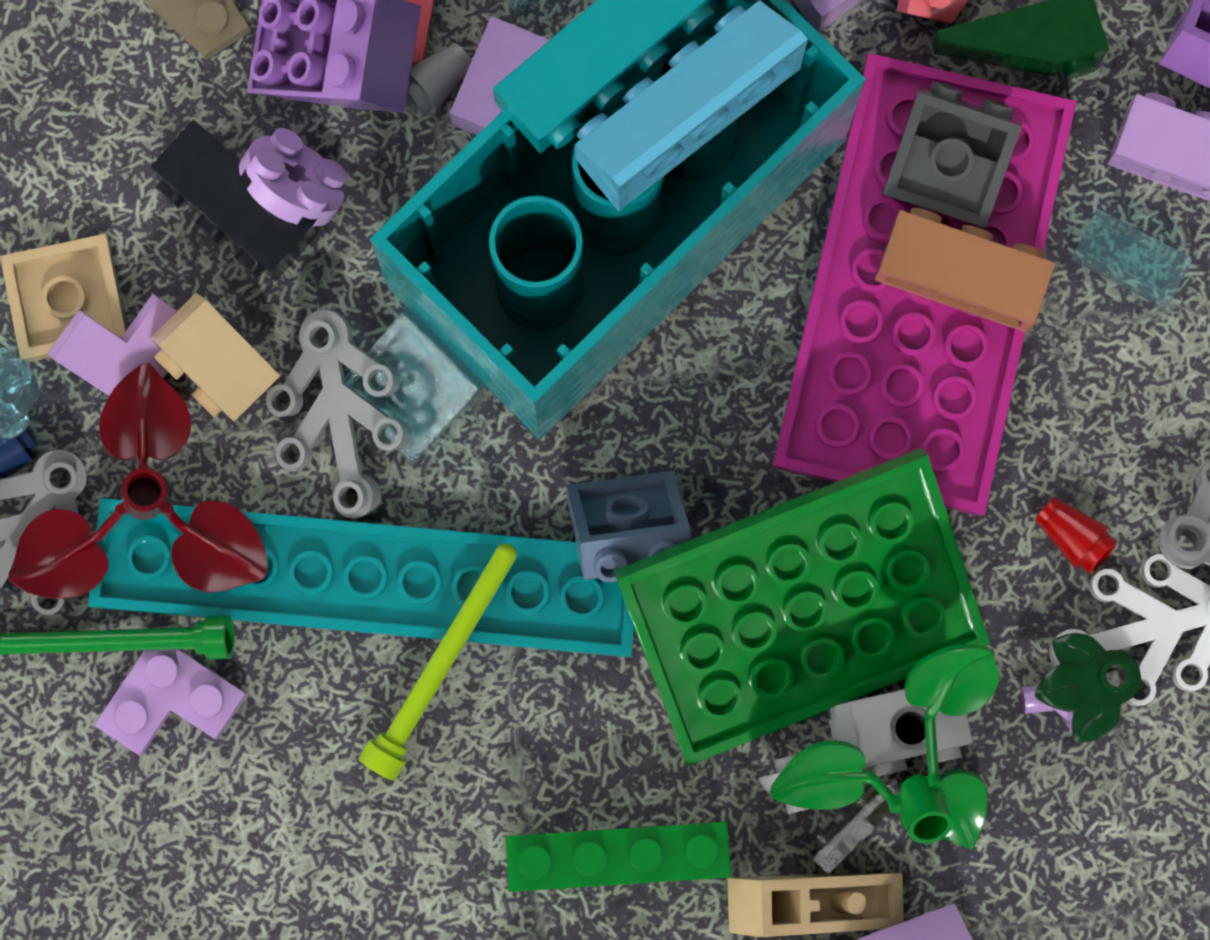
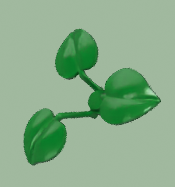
[770,644,999,850]

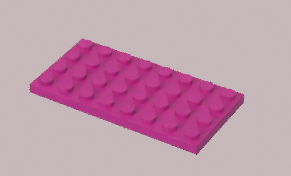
[772,53,1077,517]

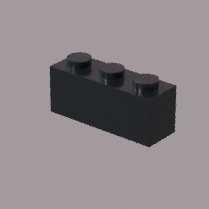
[150,119,318,282]

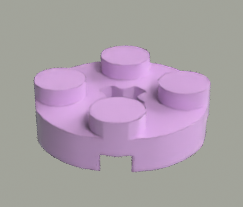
[239,128,347,227]

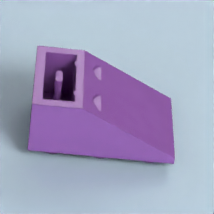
[247,0,421,112]

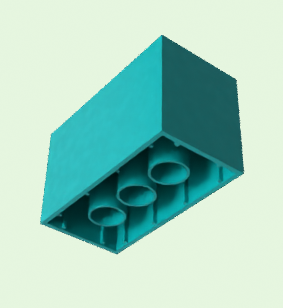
[370,0,866,440]

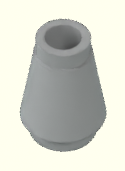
[405,43,472,118]

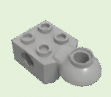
[758,689,973,814]

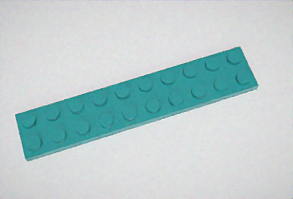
[88,498,634,658]

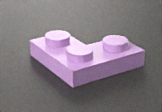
[94,649,248,756]

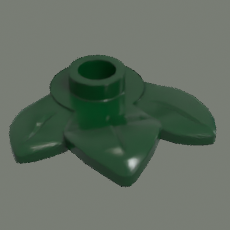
[1034,633,1141,743]

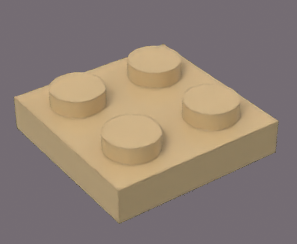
[0,234,127,363]

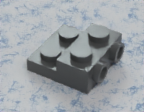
[883,81,1022,228]

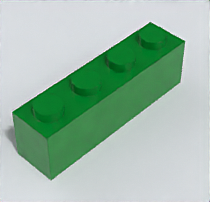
[505,822,731,892]

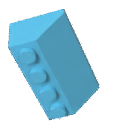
[574,0,808,212]

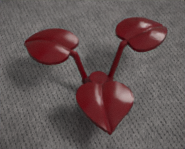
[8,363,268,599]

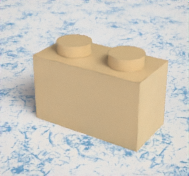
[150,293,280,421]

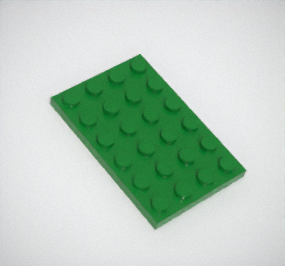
[613,448,990,766]

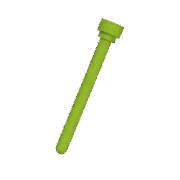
[358,543,517,781]

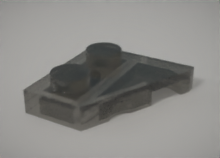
[809,779,901,874]

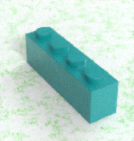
[493,0,717,154]

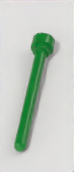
[0,615,235,660]

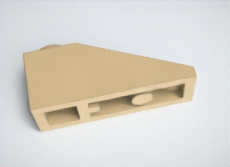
[728,872,904,937]

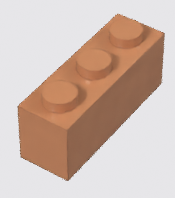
[874,208,1055,333]

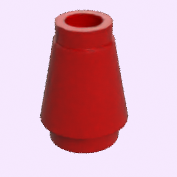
[1035,497,1118,574]

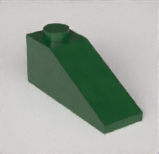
[931,0,1109,79]

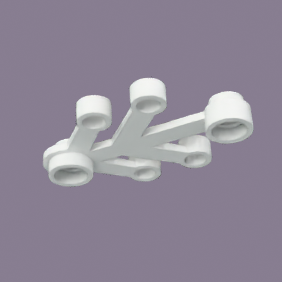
[1049,554,1210,706]

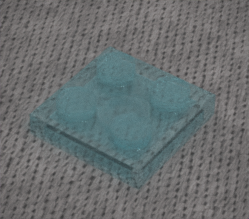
[345,308,486,463]

